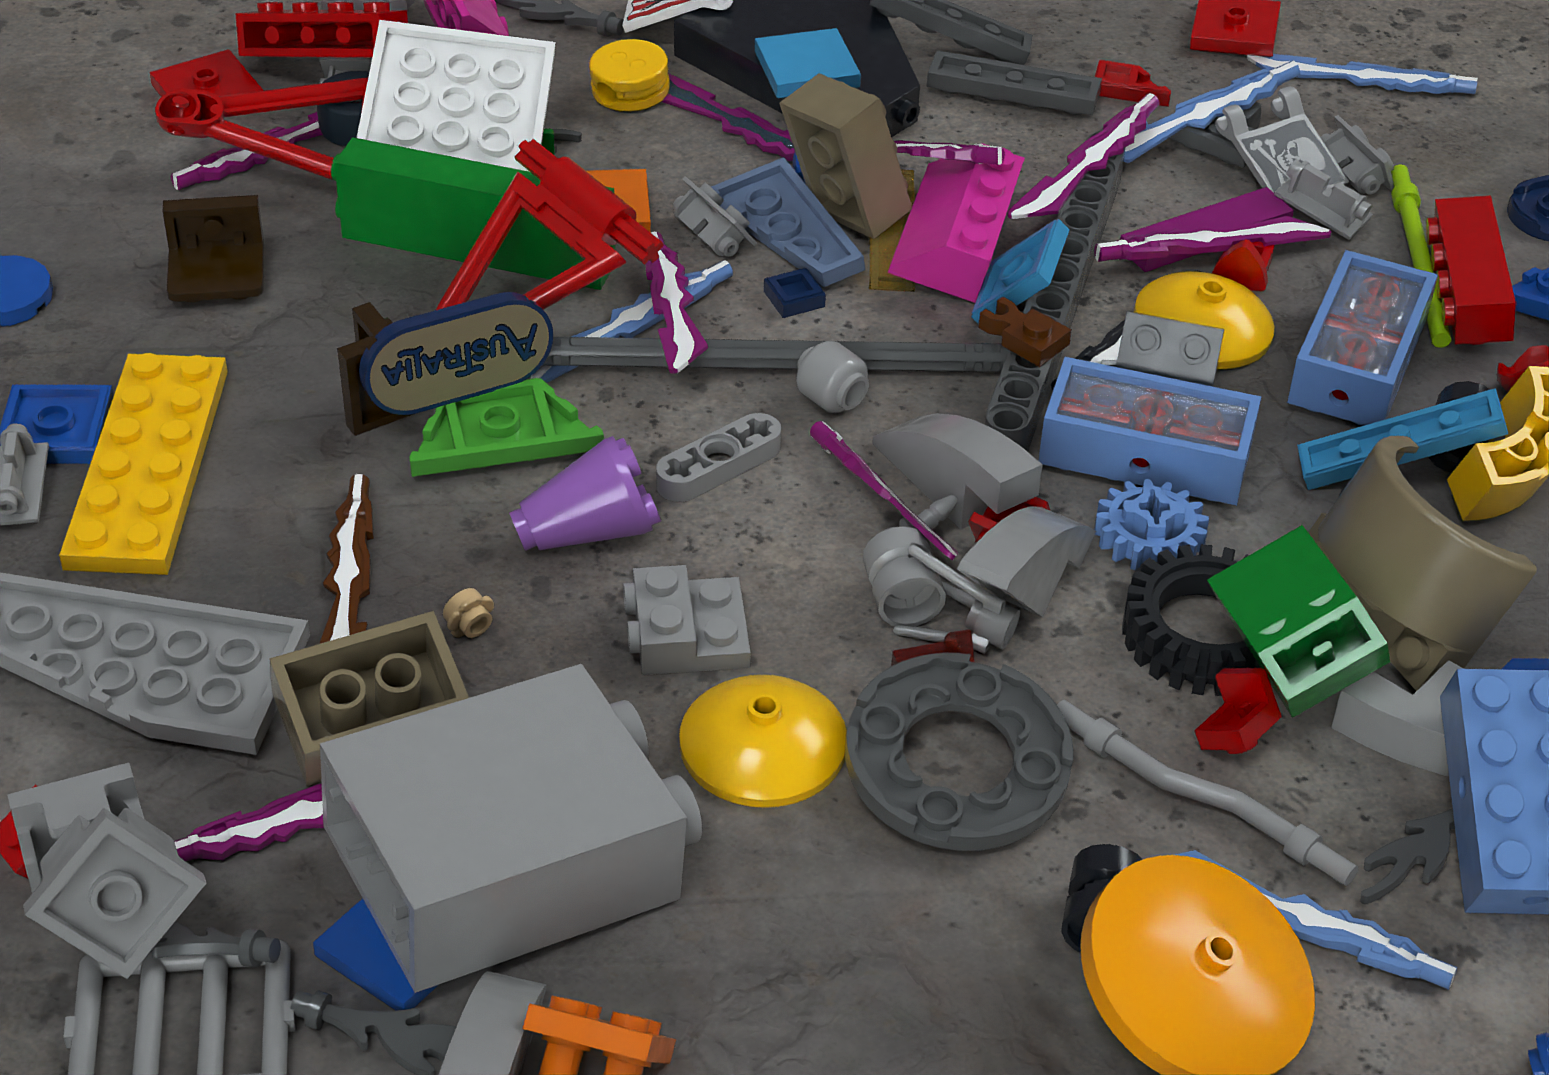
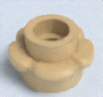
[443,588,494,638]

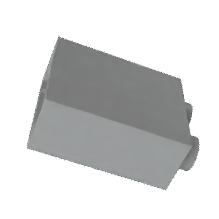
[320,664,702,993]

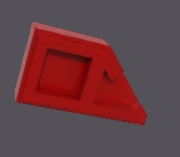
[1095,60,1171,107]

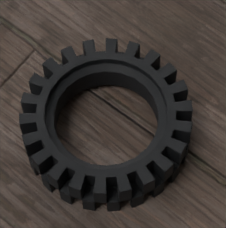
[1122,544,1261,696]

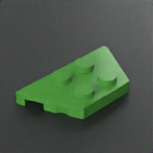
[409,378,604,477]

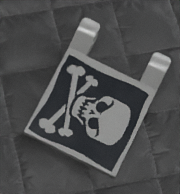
[1215,86,1349,206]

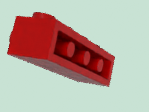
[235,2,408,58]
[1426,195,1516,345]

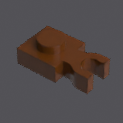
[978,297,1072,367]

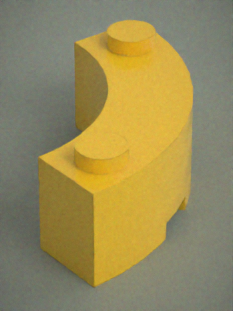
[1447,366,1549,521]

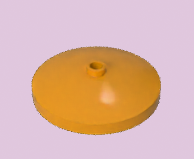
[1080,855,1315,1075]

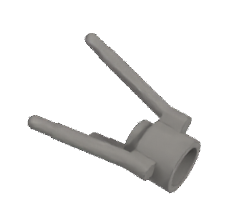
[893,545,1020,654]

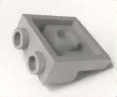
[623,565,751,675]

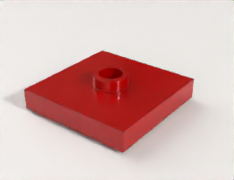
[1190,0,1281,57]
[150,49,264,105]

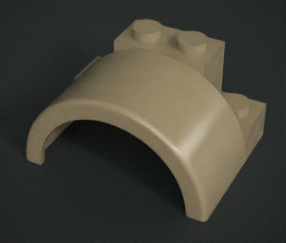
[1308,436,1537,691]

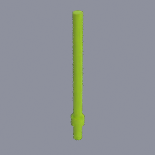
[1391,164,1451,348]

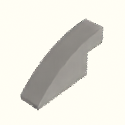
[872,413,1043,530]
[957,506,1096,617]
[1331,660,1463,776]
[439,971,546,1075]

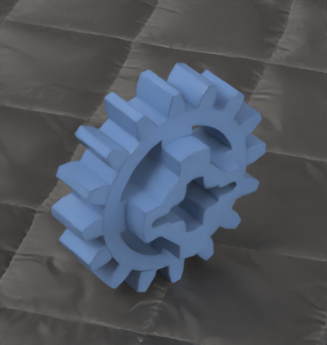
[1094,479,1209,570]

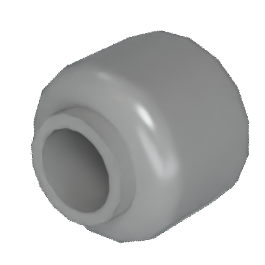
[796,341,869,413]

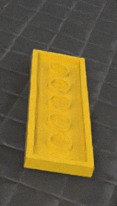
[59,353,228,575]

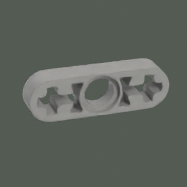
[656,413,781,502]

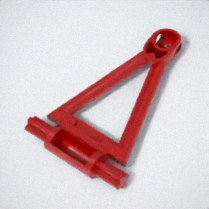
[155,77,368,180]
[435,139,664,310]

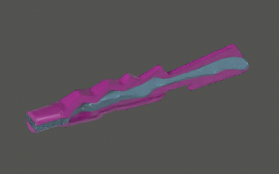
[661,73,795,161]

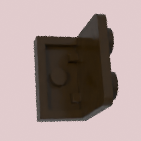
[162,195,264,303]

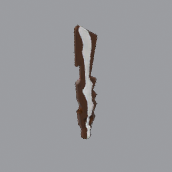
[320,474,374,644]

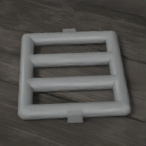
[63,940,296,1075]

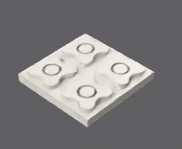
[357,20,556,172]

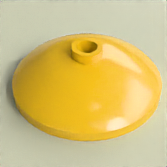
[1134,271,1274,369]
[679,675,847,807]

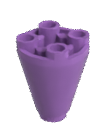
[509,436,661,551]

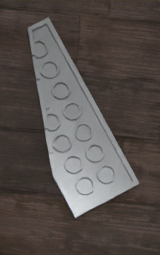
[0,573,310,755]

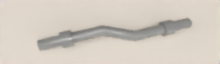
[1057,700,1359,886]

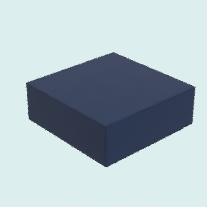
[764,268,826,318]

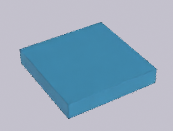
[755,28,861,98]
[971,219,1069,324]

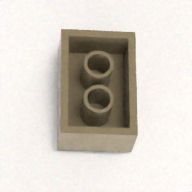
[779,73,912,239]
[269,611,469,787]

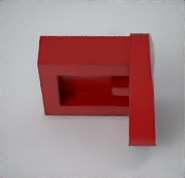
[1212,239,1275,292]

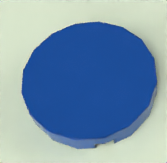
[0,255,53,326]

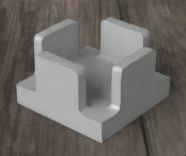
[7,763,144,894]
[23,808,207,979]

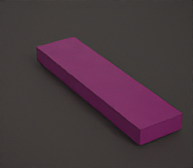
[1120,187,1294,272]

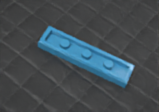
[1297,388,1509,490]

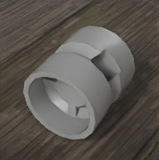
[863,526,946,627]

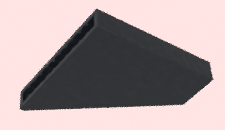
[674,0,920,138]

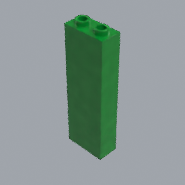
[331,137,616,290]

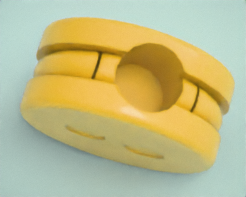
[589,39,670,111]

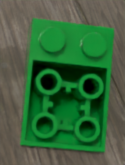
[1207,525,1390,718]

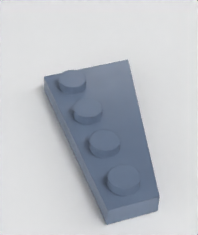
[711,157,865,287]

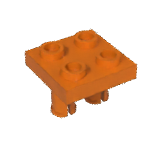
[523,995,676,1075]

